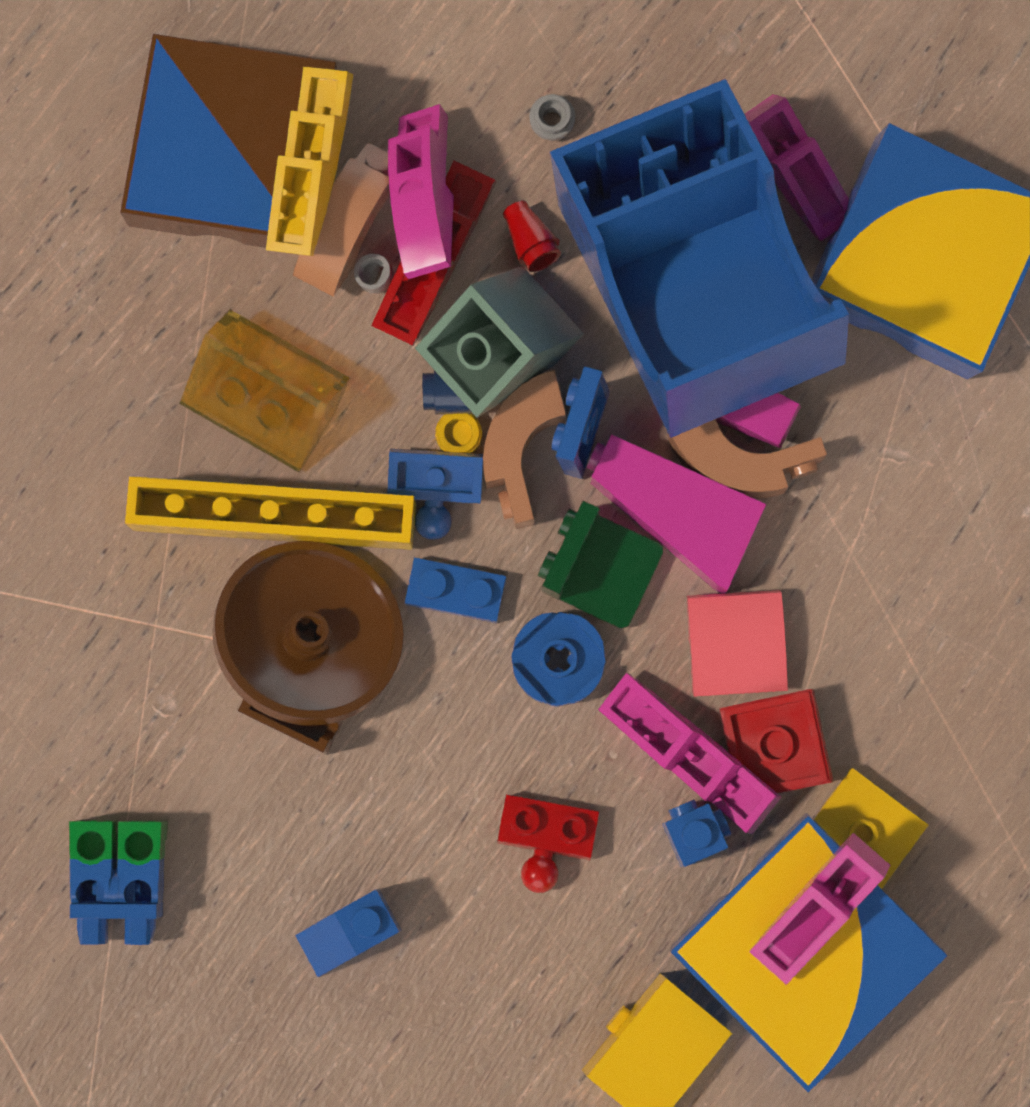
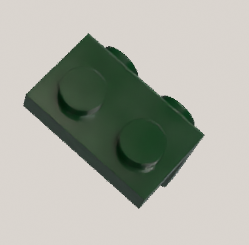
[537,501,663,629]

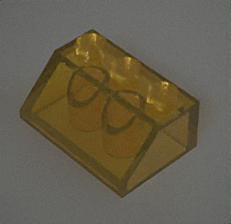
[179,309,350,472]

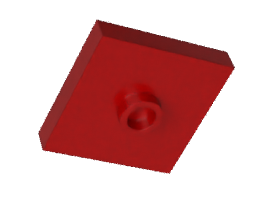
[719,689,833,793]

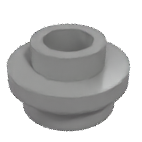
[529,94,575,141]

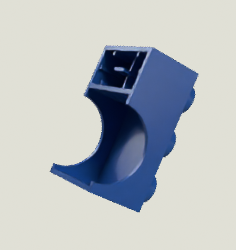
[550,79,849,438]

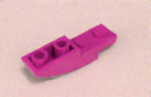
[388,104,454,279]

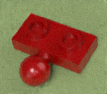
[497,794,599,893]

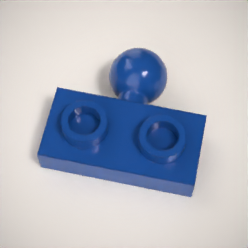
[387,448,483,540]

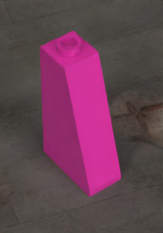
[586,434,766,594]

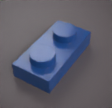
[405,557,506,623]

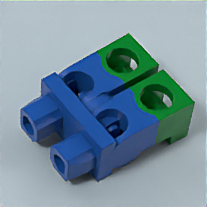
[69,820,168,945]

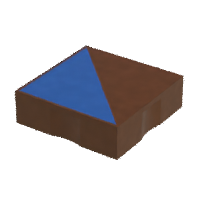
[120,34,338,248]

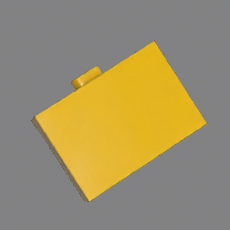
[582,973,733,1107]

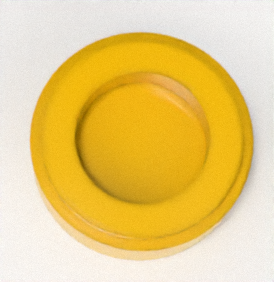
[435,414,482,453]

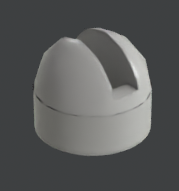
[354,254,394,294]

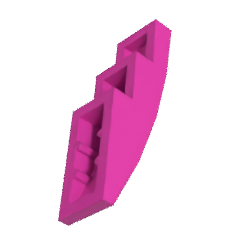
[598,673,782,834]

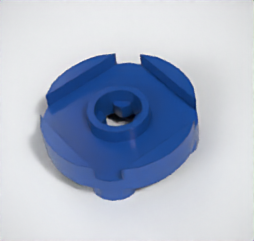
[511,612,606,707]

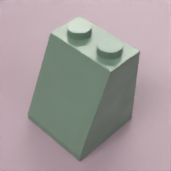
[415,266,584,417]

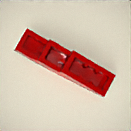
[371,160,497,346]

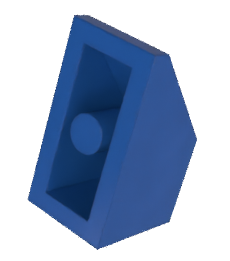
[295,889,402,977]

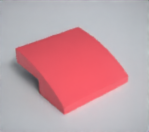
[687,590,788,697]

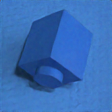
[662,799,731,867]

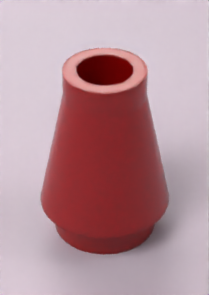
[503,200,561,272]

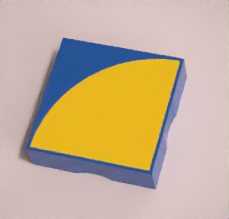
[811,123,1030,380]
[670,812,947,1092]

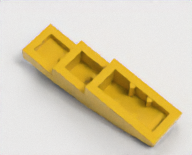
[266,67,354,256]

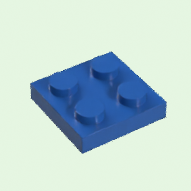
[552,366,610,479]

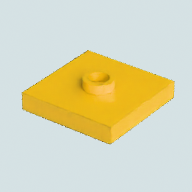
[813,768,929,889]

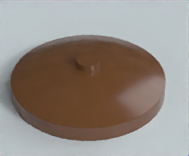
[212,541,404,725]

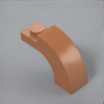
[293,143,390,296]
[483,370,566,529]
[666,419,827,498]

